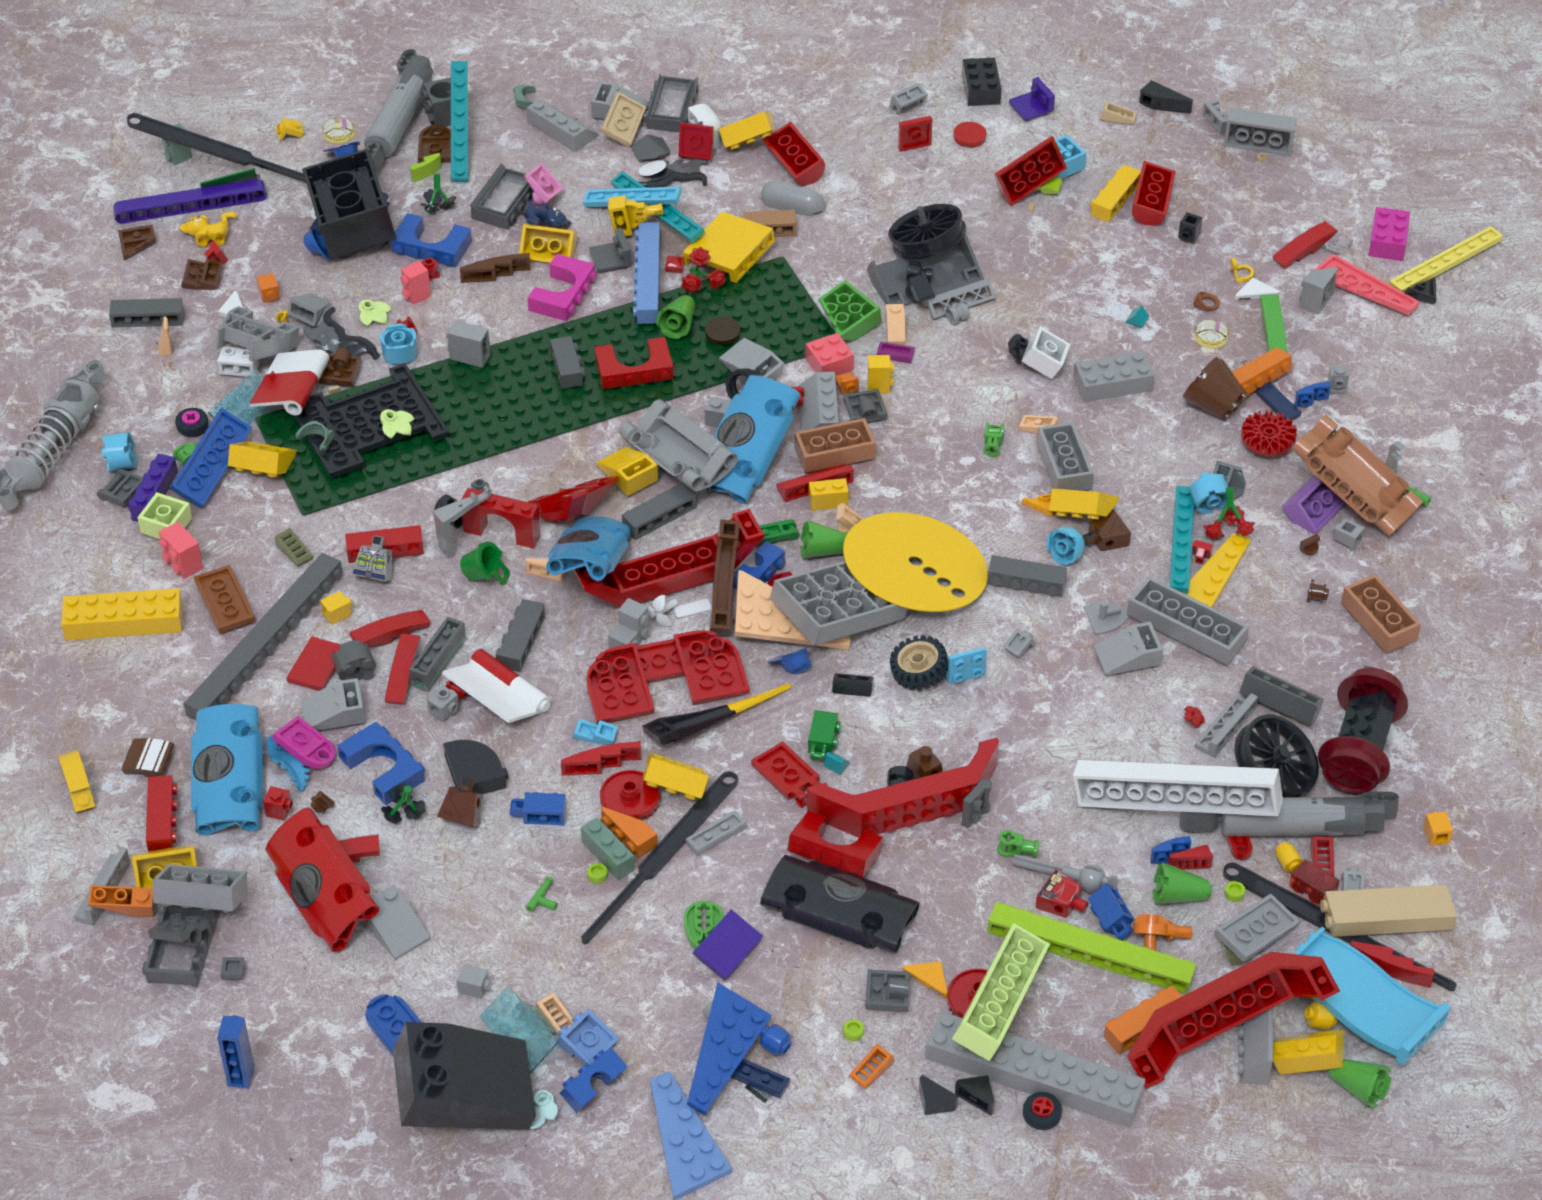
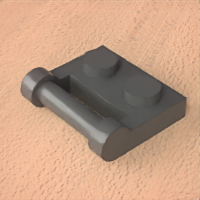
[97,468,143,507]
[962,779,992,829]

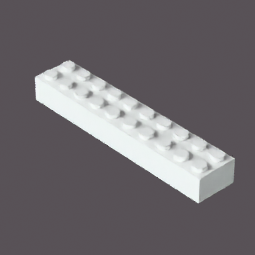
[1073,760,1283,816]

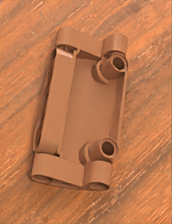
[1291,415,1424,537]

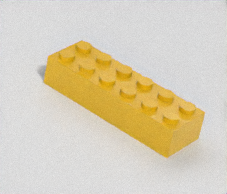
[61,588,183,640]

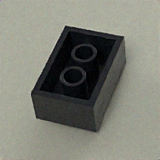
[962,57,1001,106]

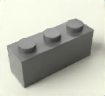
[550,336,585,389]

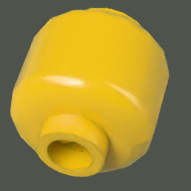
[1304,1001,1338,1031]

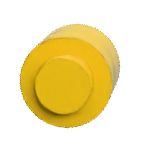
[1275,842,1303,873]

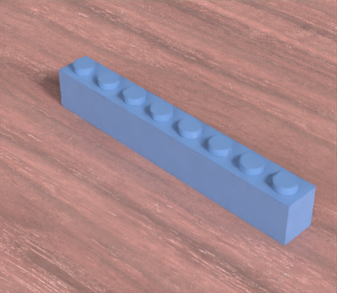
[633,222,660,324]

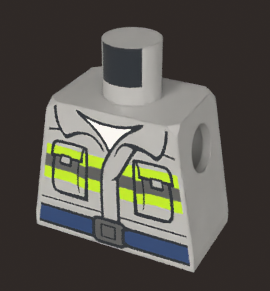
[352,535,392,582]

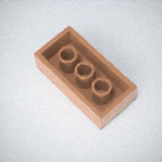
[794,418,876,473]
[1341,574,1421,653]

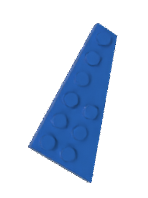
[687,982,772,1116]

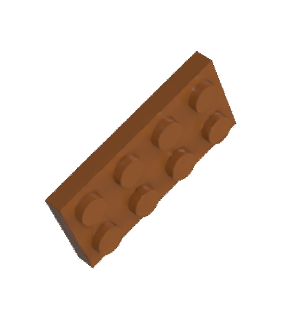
[193,565,256,634]

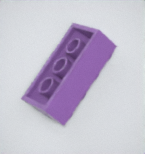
[1282,474,1346,534]

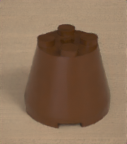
[1183,357,1248,421]

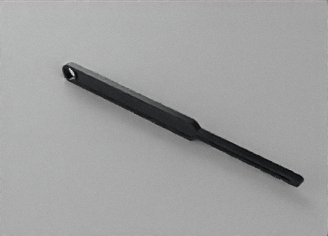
[127,113,306,183]
[581,771,738,944]
[1223,862,1457,991]

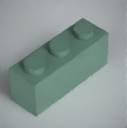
[581,818,635,880]

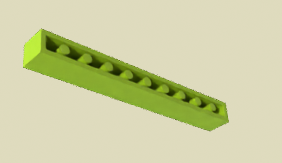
[987,902,1197,995]

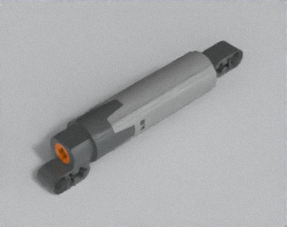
[364,49,433,173]
[1179,791,1399,836]

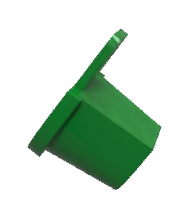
[460,541,510,585]

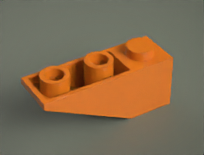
[600,807,658,859]
[88,885,155,917]

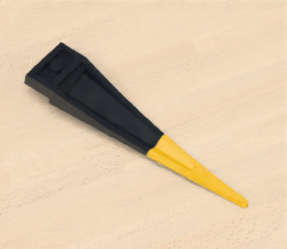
[642,683,792,745]

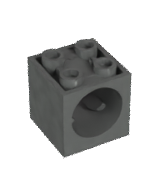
[422,77,451,127]

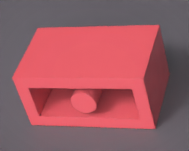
[400,261,431,304]

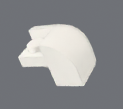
[688,104,722,149]

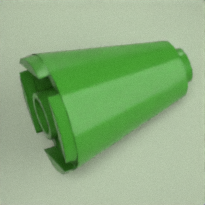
[656,295,695,339]
[800,521,847,558]
[1153,863,1212,904]
[1328,1058,1391,1108]

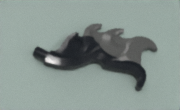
[639,158,707,188]
[303,307,380,360]

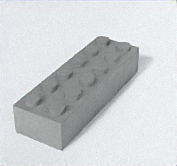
[1127,576,1249,665]

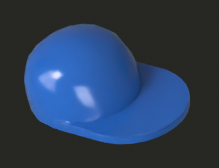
[303,229,332,261]

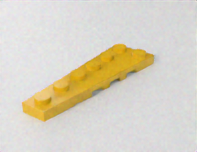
[1186,533,1251,608]

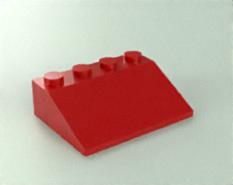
[995,136,1067,206]

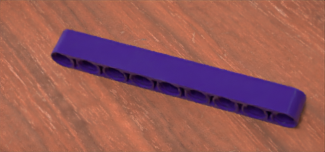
[113,179,267,224]

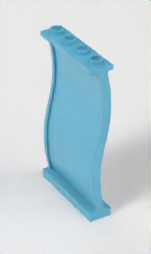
[1290,927,1451,1065]

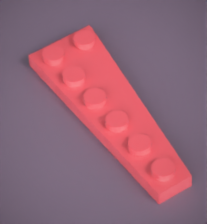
[1313,254,1420,315]

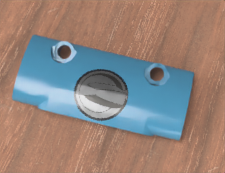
[703,375,801,504]
[546,516,632,581]
[191,704,263,835]

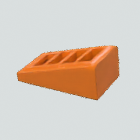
[849,1044,895,1089]

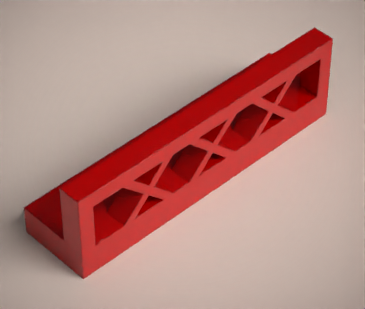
[776,464,854,502]

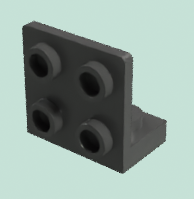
[589,228,631,272]

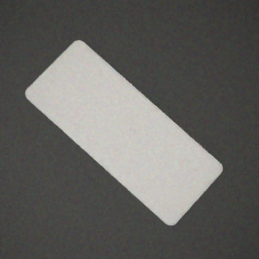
[673,599,711,618]

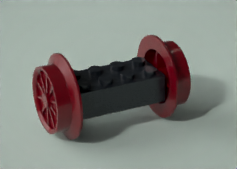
[1318,668,1408,794]

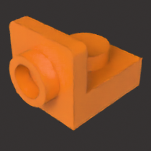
[835,372,859,395]

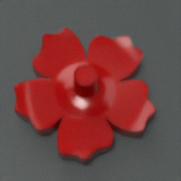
[1184,706,1205,728]

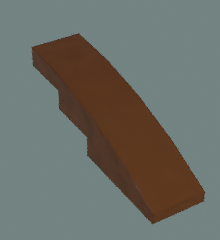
[460,253,531,283]

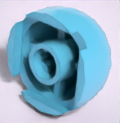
[1046,526,1085,565]

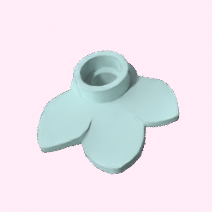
[530,1090,558,1129]

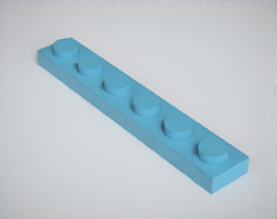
[582,187,682,207]

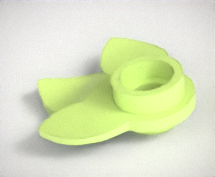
[358,299,392,326]
[380,409,414,438]

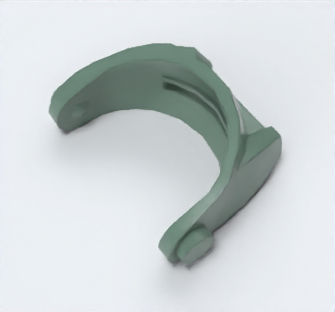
[513,85,536,110]
[296,421,334,452]

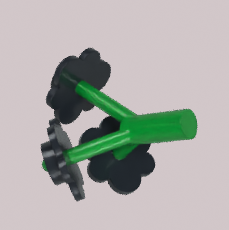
[420,174,457,213]
[381,783,426,824]

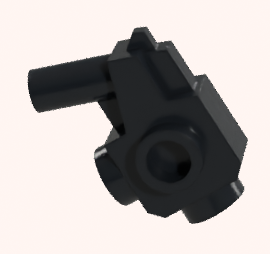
[1008,334,1028,363]

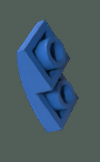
[1294,381,1331,407]
[1150,836,1192,864]

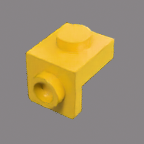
[276,117,304,140]

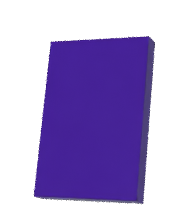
[692,909,763,981]

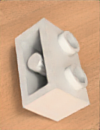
[217,346,260,378]

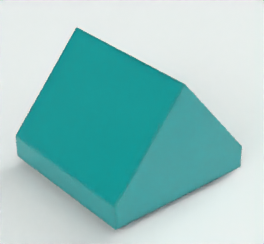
[1126,305,1149,328]
[824,752,850,775]

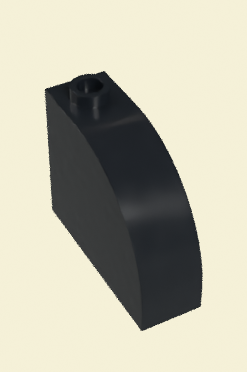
[443,740,509,794]

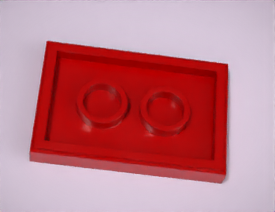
[286,636,341,691]

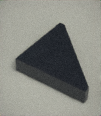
[1405,278,1436,304]

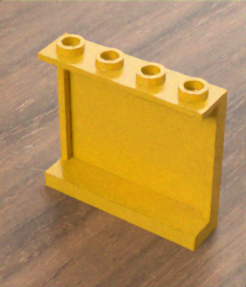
[683,211,775,283]

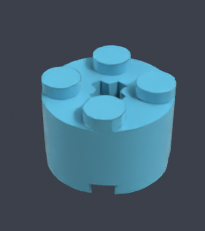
[380,324,418,365]
[102,432,137,472]
[1188,472,1228,514]

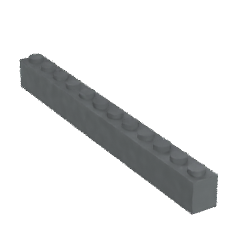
[184,553,343,720]

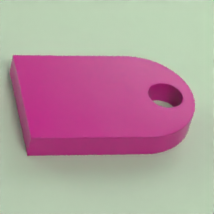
[272,716,335,769]

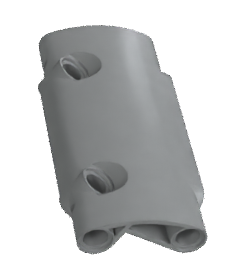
[619,399,738,492]

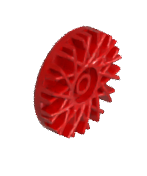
[1241,410,1297,456]
[600,770,660,820]
[947,968,987,1018]

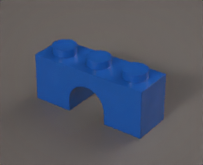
[733,541,785,590]
[559,1047,628,1113]

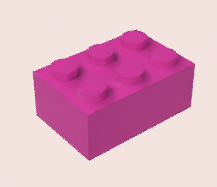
[1368,207,1410,261]

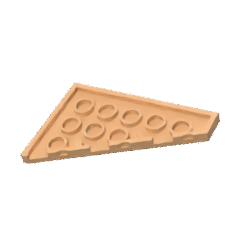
[734,570,851,650]

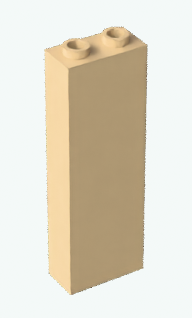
[1320,885,1457,937]

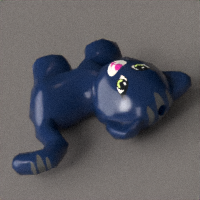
[522,201,572,229]

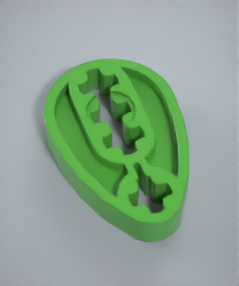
[684,901,724,950]

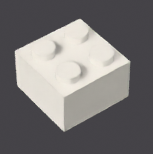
[1022,326,1070,379]

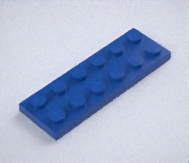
[169,408,252,508]

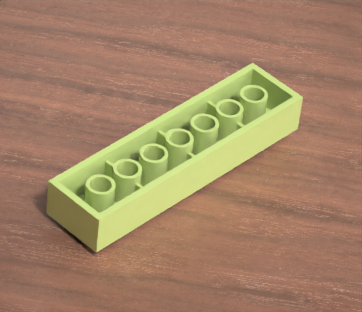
[952,923,1050,1061]

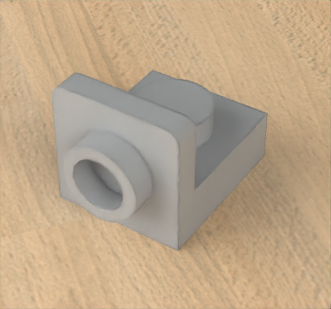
[1003,628,1035,659]
[1341,868,1365,890]

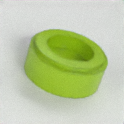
[587,863,608,884]
[1224,881,1246,902]
[843,1019,864,1041]

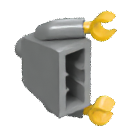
[276,293,330,342]

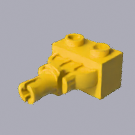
[608,195,664,236]

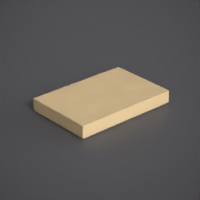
[600,91,646,147]

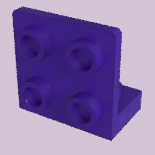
[1009,77,1055,121]

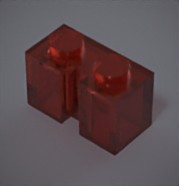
[1289,859,1340,905]

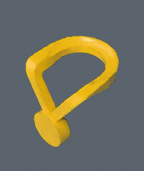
[1230,258,1254,283]

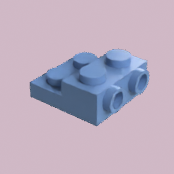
[556,1009,619,1065]

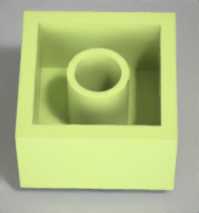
[137,492,192,539]

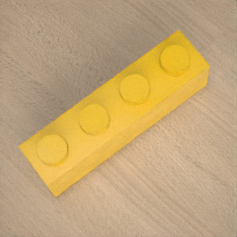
[1090,164,1141,222]

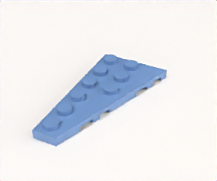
[650,1071,732,1200]

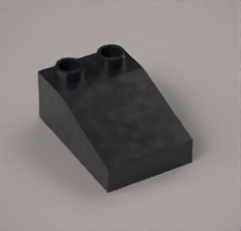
[302,148,397,259]
[393,1022,536,1130]

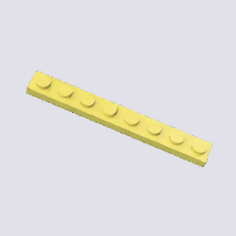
[1389,226,1503,293]

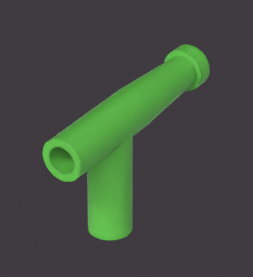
[526,876,558,912]

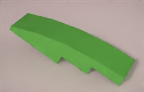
[1260,295,1287,352]

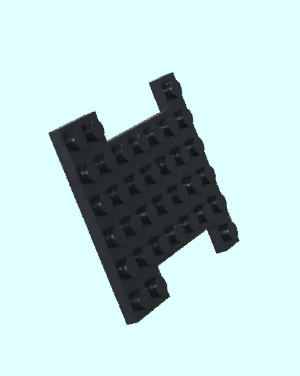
[292,363,450,479]

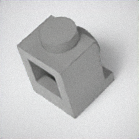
[1327,365,1349,394]
[1333,518,1365,551]

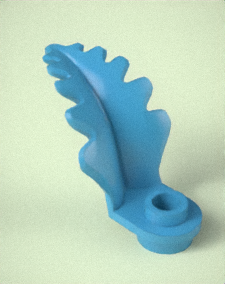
[266,734,310,792]

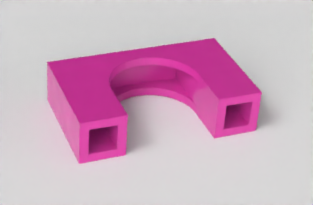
[528,254,597,321]

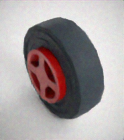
[1023,1092,1062,1130]

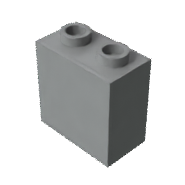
[446,320,491,368]

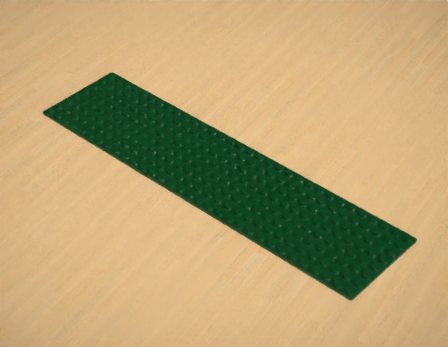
[255,257,835,516]

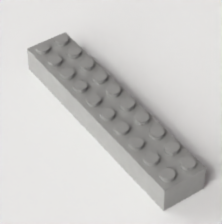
[925,1011,1146,1128]

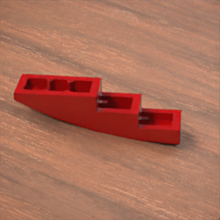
[1272,221,1338,269]
[349,610,431,646]
[384,633,421,705]
[561,741,641,776]
[339,834,380,863]
[1350,941,1434,988]

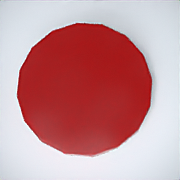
[953,122,986,148]

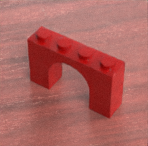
[594,337,673,389]
[461,488,541,549]
[787,811,883,877]

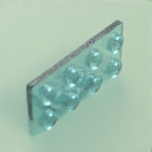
[208,370,271,425]
[480,986,558,1073]

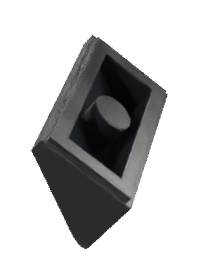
[832,673,873,697]

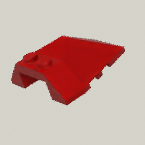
[528,476,619,523]

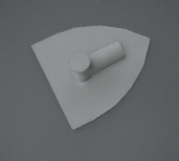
[1083,600,1129,635]

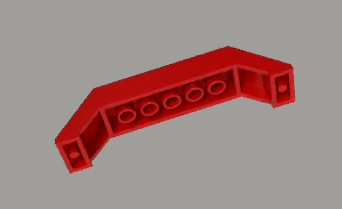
[573,509,764,607]
[807,738,999,838]
[1127,952,1340,1089]

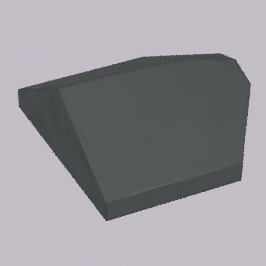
[631,134,671,162]
[1213,460,1246,500]

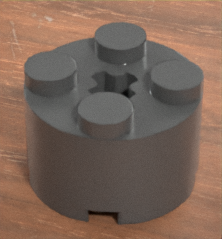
[331,640,376,681]

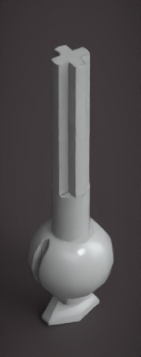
[1013,854,1118,893]

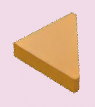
[1022,494,1056,517]
[902,961,947,998]

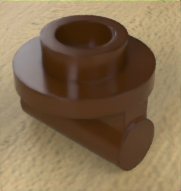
[1300,534,1320,554]
[311,791,335,814]

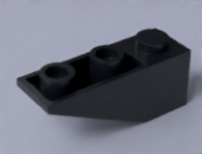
[1139,80,1193,114]

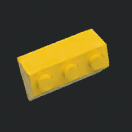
[719,111,775,150]
[519,224,578,263]
[228,441,297,477]
[1049,489,1119,520]
[643,752,709,800]
[132,844,198,888]
[1273,1029,1344,1075]

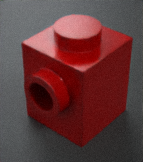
[263,786,293,821]

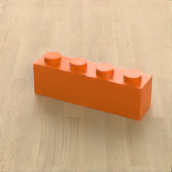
[1232,347,1292,395]
[1104,986,1182,1055]

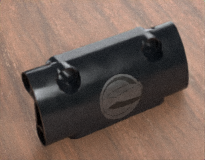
[760,854,920,954]

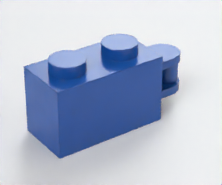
[509,792,566,826]
[1087,883,1135,941]

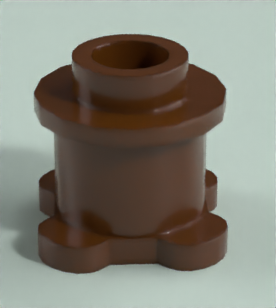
[1307,579,1329,603]

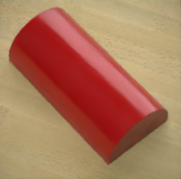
[763,121,825,185]
[1132,161,1176,226]

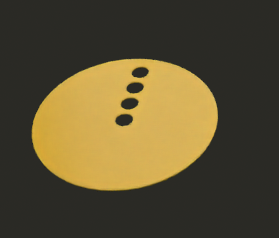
[843,512,988,612]

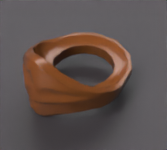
[1193,292,1220,311]

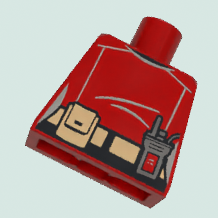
[1035,869,1089,918]

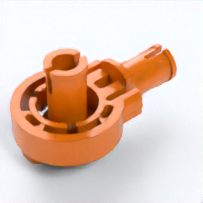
[1133,914,1192,951]

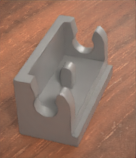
[889,83,928,114]
[1203,100,1228,135]

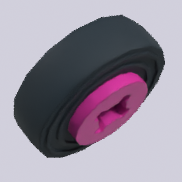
[175,408,209,436]

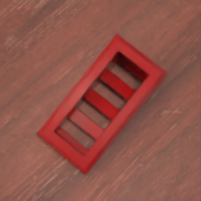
[1310,836,1335,877]
[1168,845,1213,870]

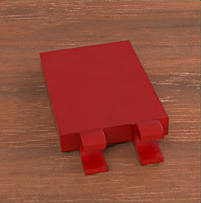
[751,741,822,808]

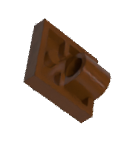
[318,348,362,387]

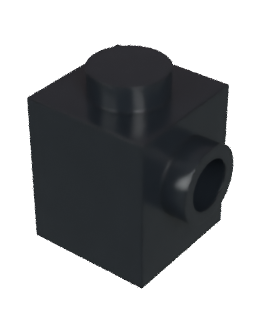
[1178,212,1203,243]

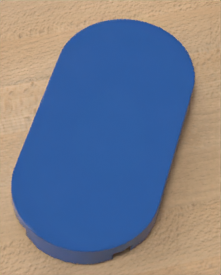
[365,994,421,1056]

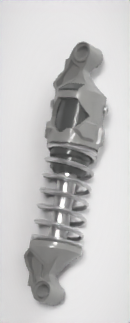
[0,360,107,510]

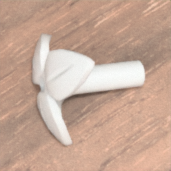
[647,595,678,627]

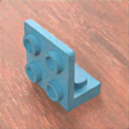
[945,647,987,684]

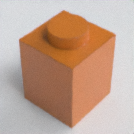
[256,273,280,303]

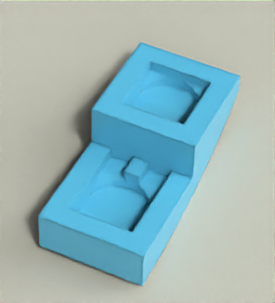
[572,718,618,744]

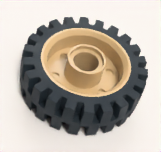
[890,635,949,690]

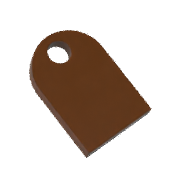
[418,125,451,163]

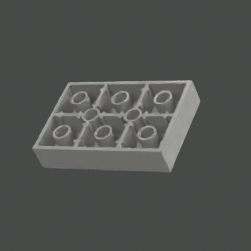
[770,561,908,646]

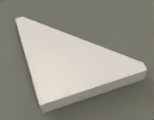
[1235,278,1280,301]
[218,291,243,318]

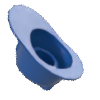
[323,141,361,158]
[767,645,811,674]

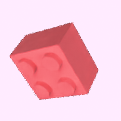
[805,333,854,376]
[159,522,203,579]

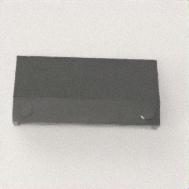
[867,234,984,306]

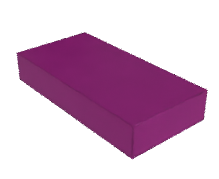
[876,341,915,364]

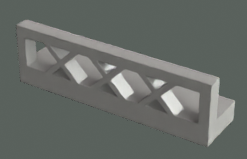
[921,278,996,319]
[1194,693,1258,758]
[74,847,130,926]

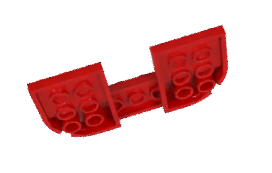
[586,630,750,725]

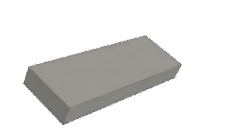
[685,811,747,856]

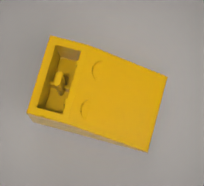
[596,447,658,496]

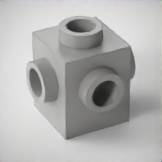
[427,685,459,721]

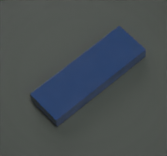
[1254,382,1302,420]
[731,1059,790,1099]

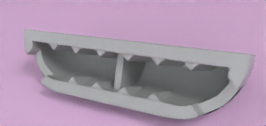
[761,181,826,216]

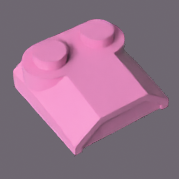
[524,163,564,205]

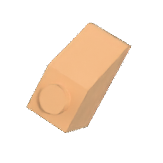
[885,304,906,344]

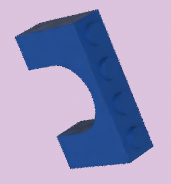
[391,213,472,267]
[337,722,425,805]

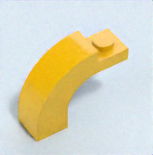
[57,750,95,813]

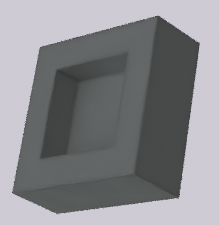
[220,957,245,980]

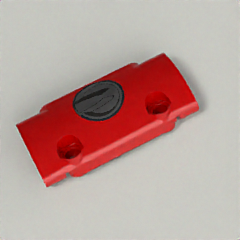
[265,807,379,952]

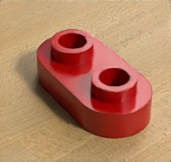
[1226,836,1253,860]

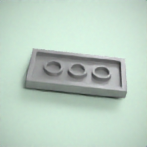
[1214,894,1300,963]

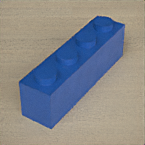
[217,1015,255,1089]

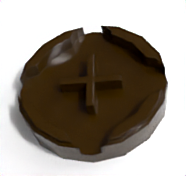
[705,317,740,345]

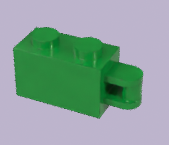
[808,710,841,761]

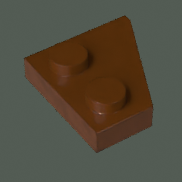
[118,224,156,260]

